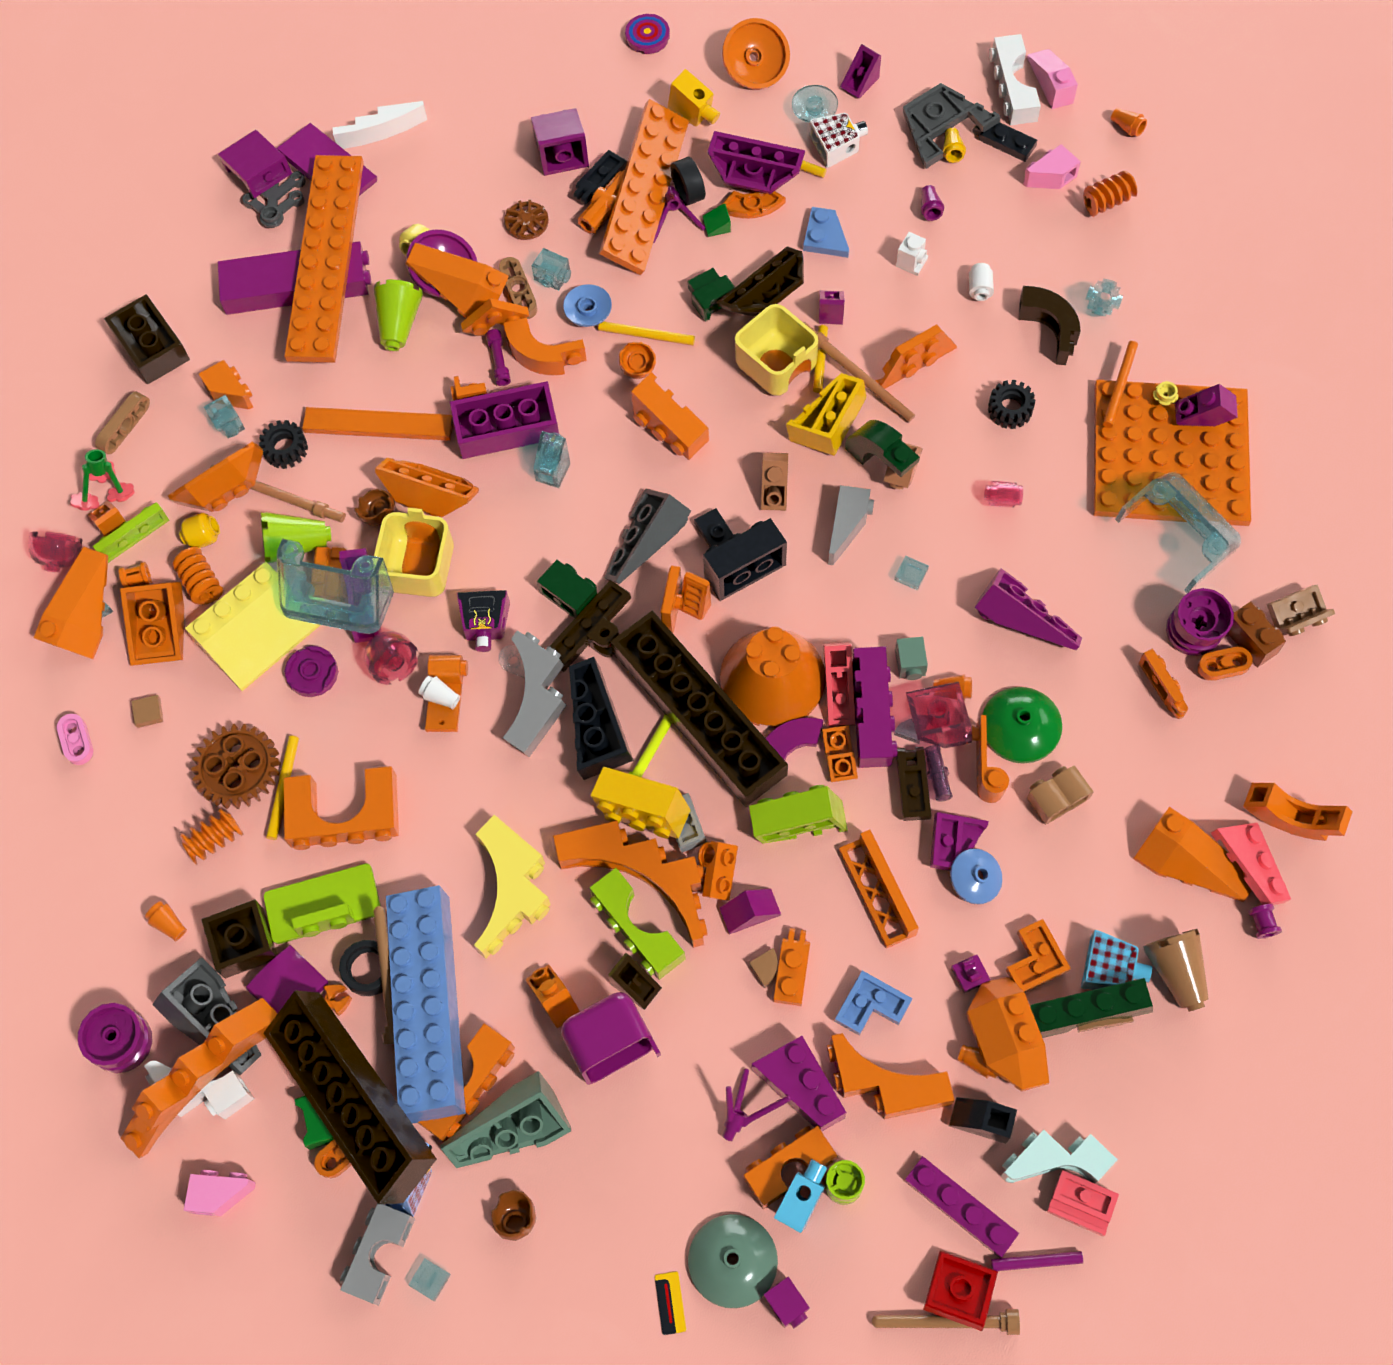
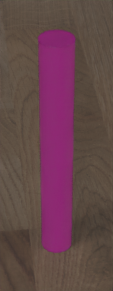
[991,1251,1083,1271]

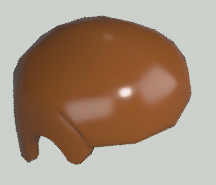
[354,488,395,526]
[491,1190,536,1241]

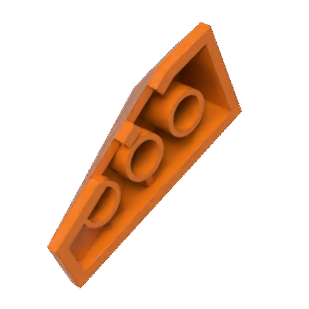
[405,243,509,318]

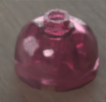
[28,532,82,573]
[364,631,418,685]

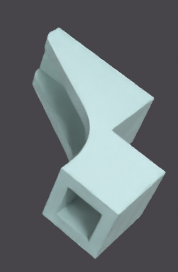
[1001,1130,1118,1183]

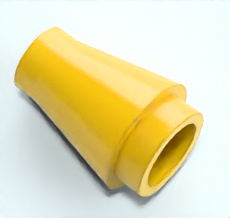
[943,128,966,163]

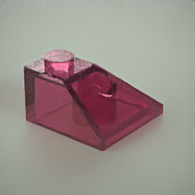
[906,682,972,748]

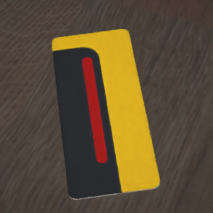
[655,1272,686,1335]

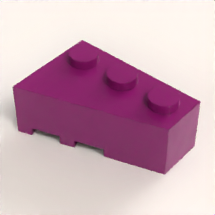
[752,1036,847,1131]

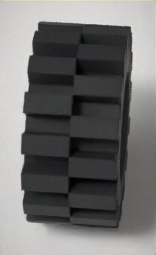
[988,380,1036,429]
[259,420,308,469]

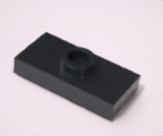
[694,508,734,547]

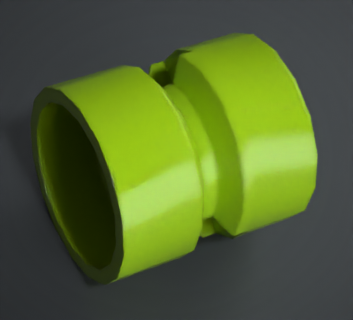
[825,1160,865,1205]

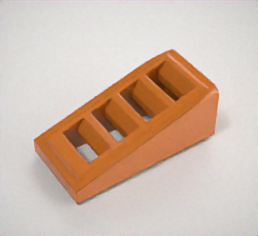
[681,572,711,620]

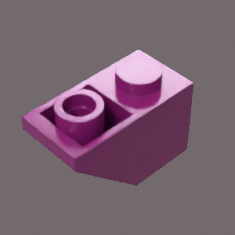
[1175,384,1238,426]

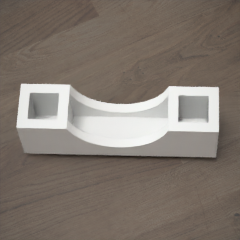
[989,34,1041,125]

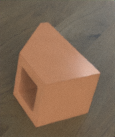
[761,453,788,511]

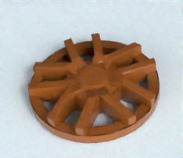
[504,199,549,240]

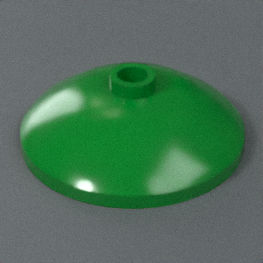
[982,687,1062,763]

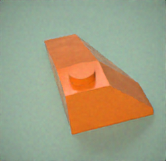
[33,547,108,659]
[1133,806,1252,902]

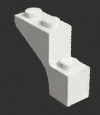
[144,1060,255,1120]

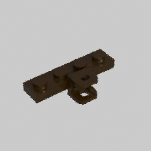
[549,580,631,672]

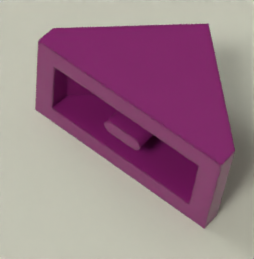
[840,44,881,98]
[819,290,845,325]
[719,889,781,935]

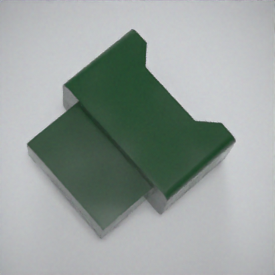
[687,268,735,322]

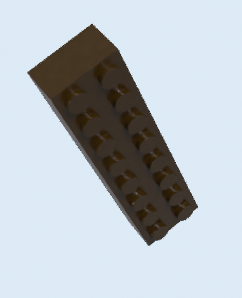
[611,610,788,807]
[264,990,437,1204]

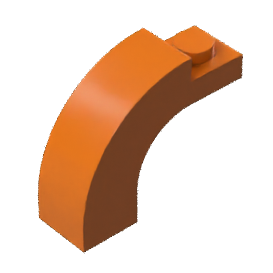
[503,318,587,375]
[1243,783,1353,841]

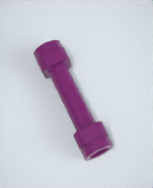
[486,329,511,386]

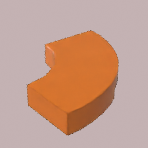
[721,191,786,219]

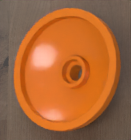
[722,18,790,89]

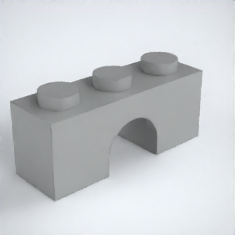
[340,1204,415,1306]

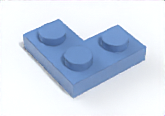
[834,970,913,1036]

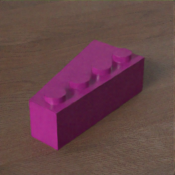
[852,646,897,768]

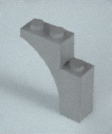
[503,630,567,757]

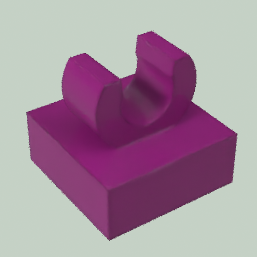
[951,954,990,993]

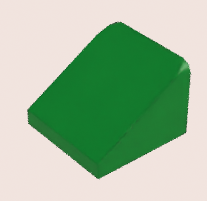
[702,204,731,237]

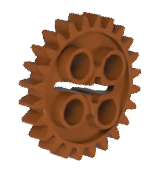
[191,724,281,809]

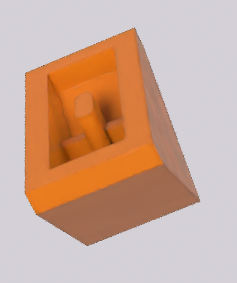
[87,500,126,536]

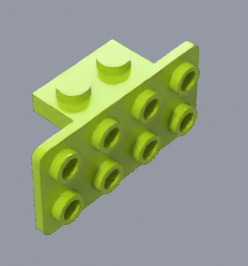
[264,864,381,944]

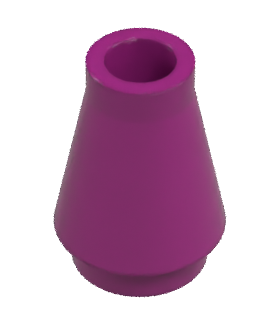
[921,185,944,221]

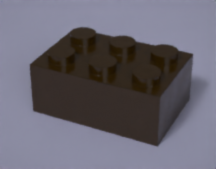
[104,294,190,384]

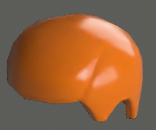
[619,342,656,379]

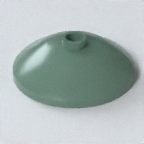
[688,1214,778,1308]

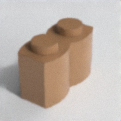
[1027,765,1094,825]

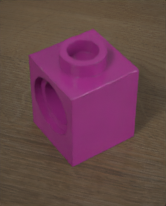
[764,1276,810,1329]

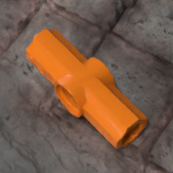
[578,170,625,234]

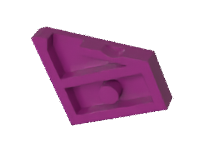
[930,812,989,871]

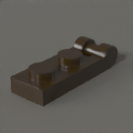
[896,746,931,821]

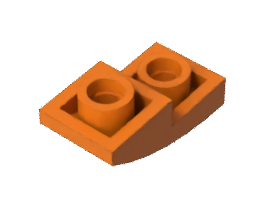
[821,725,858,782]

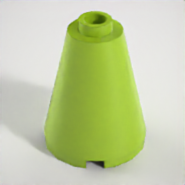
[374,279,423,351]
[261,512,331,563]

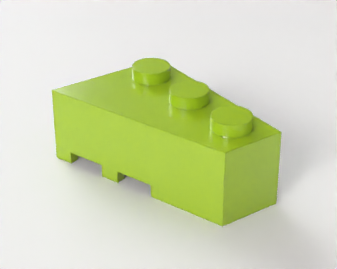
[749,785,848,844]

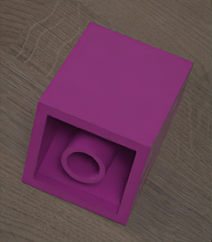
[531,108,589,176]

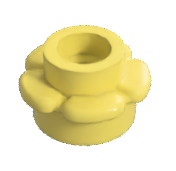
[1153,381,1178,406]

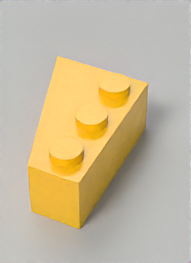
[786,373,867,456]

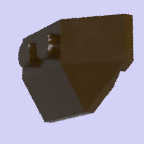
[716,246,804,317]

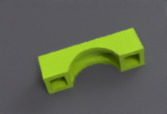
[590,868,686,980]

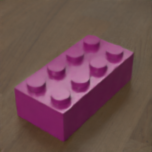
[450,381,560,459]

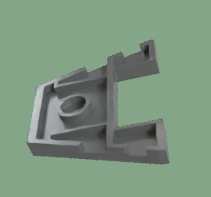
[903,83,1000,169]

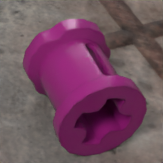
[1248,904,1282,939]

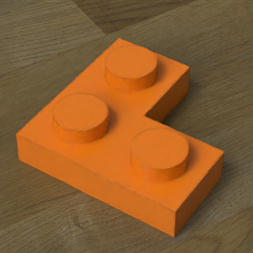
[461,298,530,336]
[1006,919,1071,992]

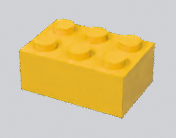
[590,766,691,839]

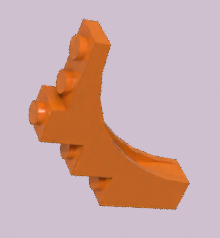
[553,820,708,948]
[121,998,278,1159]

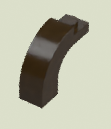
[1019,286,1081,365]

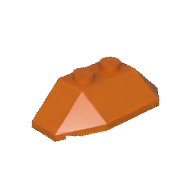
[167,441,263,512]
[375,458,479,517]
[966,977,1050,1092]

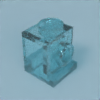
[204,395,245,438]

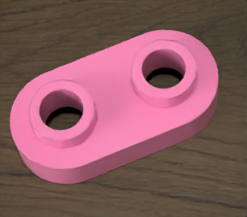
[57,714,93,765]

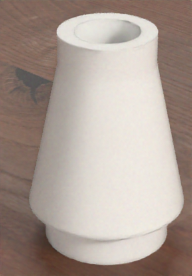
[419,676,460,710]

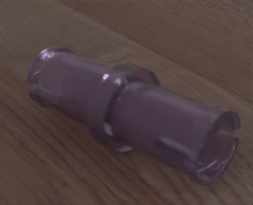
[924,745,953,802]

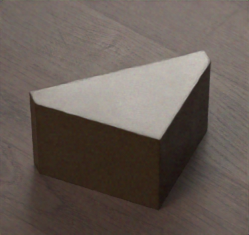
[608,953,662,1010]

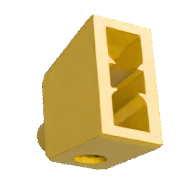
[667,69,720,126]

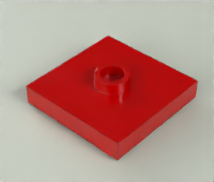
[923,1251,998,1331]

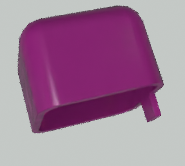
[561,992,661,1085]

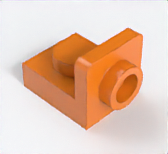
[450,376,487,401]

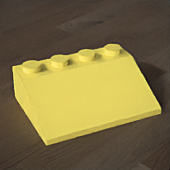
[185,562,322,691]

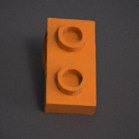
[698,841,738,901]

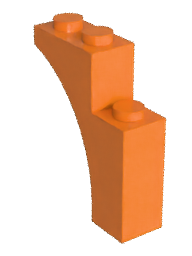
[826,1033,955,1119]

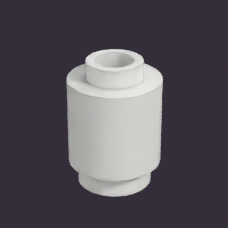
[969,263,994,301]

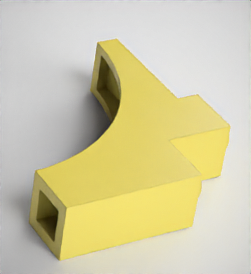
[474,815,551,959]

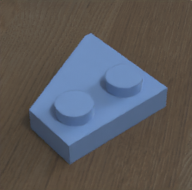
[803,207,849,258]

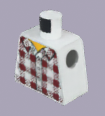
[809,113,868,168]

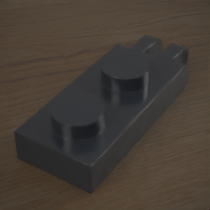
[973,122,1037,162]
[573,150,627,204]

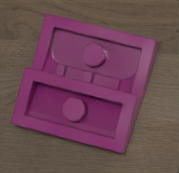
[246,945,328,1013]

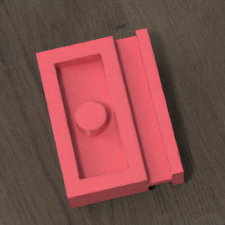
[1046,1170,1119,1237]

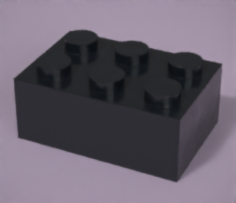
[703,518,787,601]

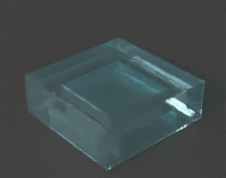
[894,556,929,590]
[409,1258,451,1301]

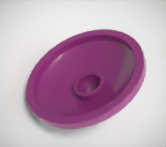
[406,229,478,298]

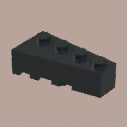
[569,657,634,780]

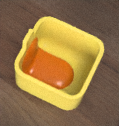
[735,304,818,396]
[373,508,454,597]

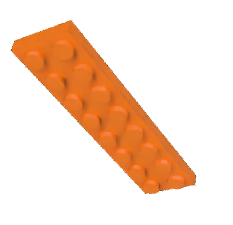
[599,99,689,275]

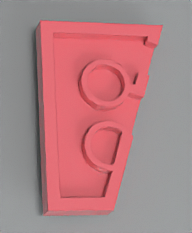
[1211,823,1291,905]

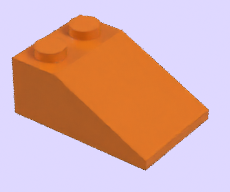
[120,582,184,666]

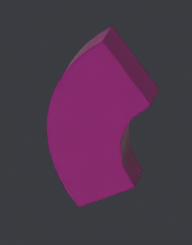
[766,718,824,760]

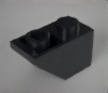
[949,1097,1017,1144]

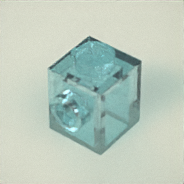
[531,248,571,291]

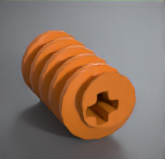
[1083,171,1138,217]
[173,547,223,605]
[180,809,244,865]

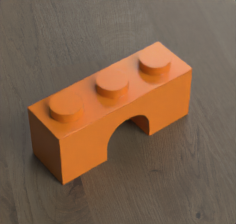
[744,1126,838,1209]

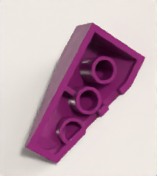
[975,568,1082,650]

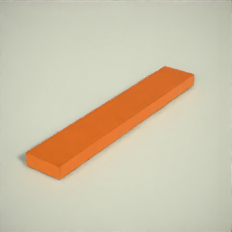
[302,407,453,441]

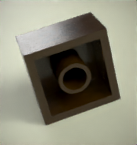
[201,900,277,979]

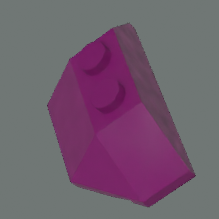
[708,131,805,194]

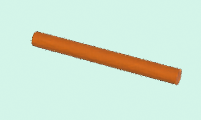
[1103,341,1138,428]

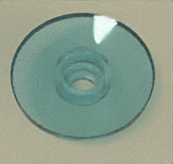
[792,85,838,123]

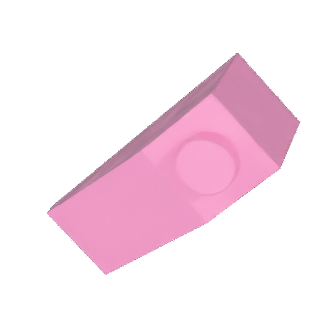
[1027,49,1078,109]

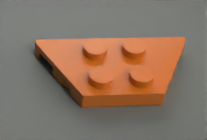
[875,324,957,389]

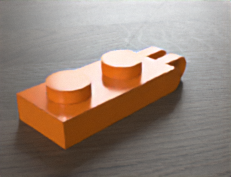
[1139,648,1188,719]
[774,928,810,1006]

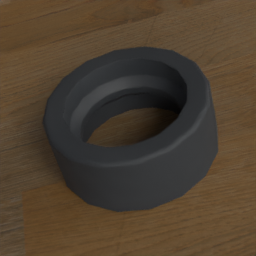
[670,156,706,206]
[339,940,383,996]

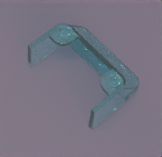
[1115,472,1241,593]

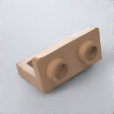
[1267,584,1335,636]

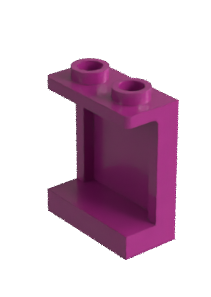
[218,129,292,198]

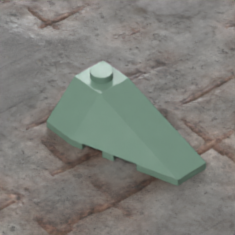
[441,1071,572,1168]

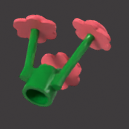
[70,449,135,511]

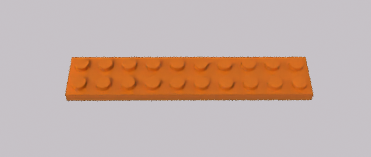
[285,155,364,363]

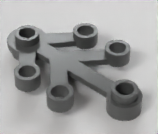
[242,171,306,228]

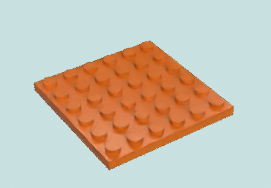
[1094,380,1251,526]

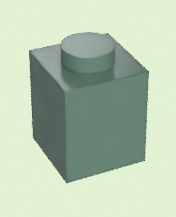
[895,636,928,680]

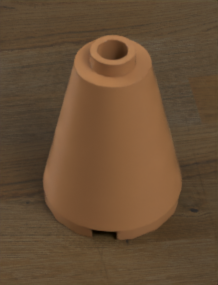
[1143,928,1209,1012]

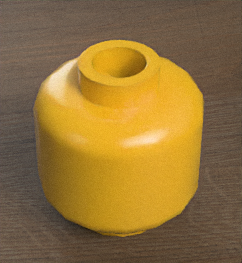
[179,513,220,549]

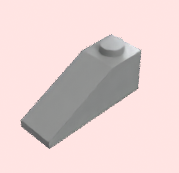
[828,485,874,565]

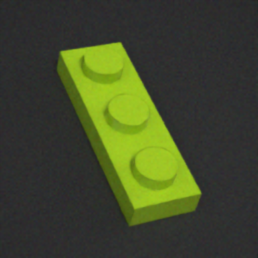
[93,502,170,563]

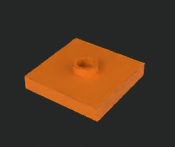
[660,565,683,633]

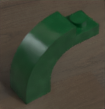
[845,420,920,477]

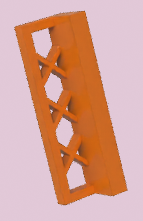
[839,829,919,948]

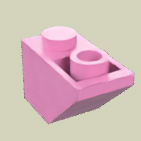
[1023,144,1081,189]
[184,1170,256,1216]

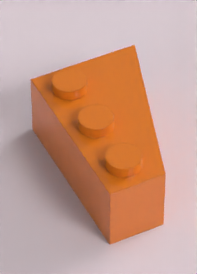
[631,372,709,460]

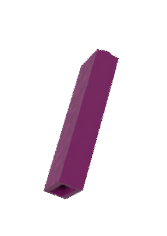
[218,241,372,315]

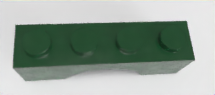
[1030,978,1153,1038]

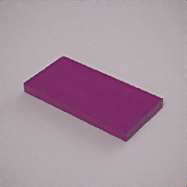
[277,122,377,196]

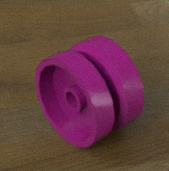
[78,1003,152,1073]

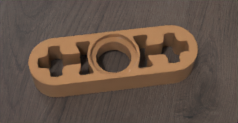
[499,257,537,319]
[95,391,150,454]

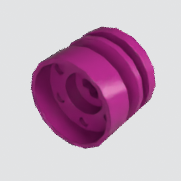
[1166,588,1234,656]

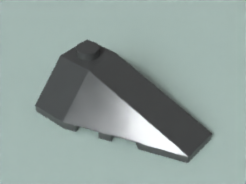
[152,957,261,1075]

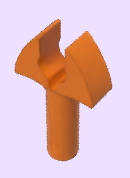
[324,985,352,1016]

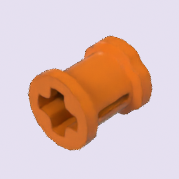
[119,562,152,588]

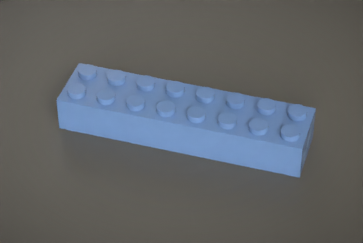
[386,885,466,1124]

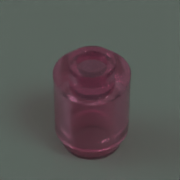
[984,480,1023,508]

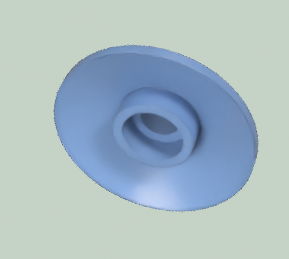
[563,284,612,327]
[950,849,1002,904]

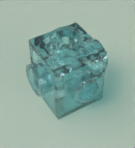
[1086,278,1124,316]

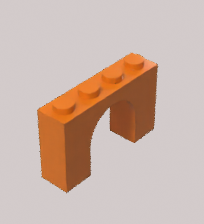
[284,766,399,850]

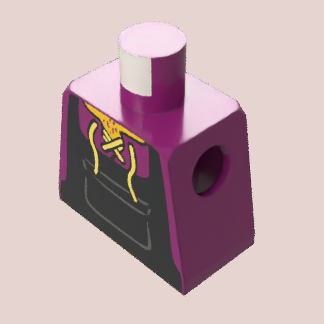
[457,590,510,652]

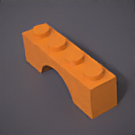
[418,1023,515,1142]

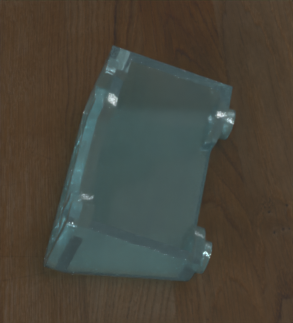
[277,539,394,634]

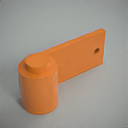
[425,655,468,732]
[971,715,1009,803]

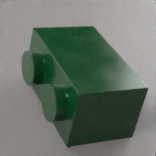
[537,560,597,619]

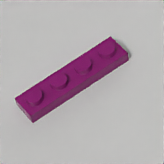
[904,1156,1019,1258]

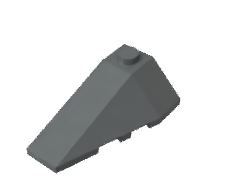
[604,488,691,584]

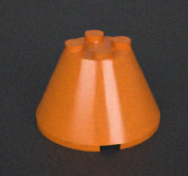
[720,627,825,728]

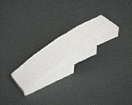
[333,101,427,149]

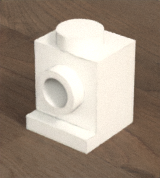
[896,232,929,276]

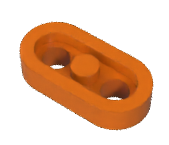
[1198,647,1253,681]
[314,1139,351,1178]

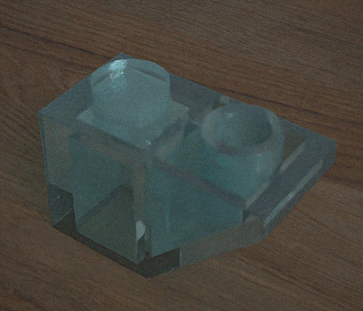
[533,431,571,488]

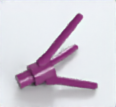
[653,186,705,243]
[722,1069,791,1141]

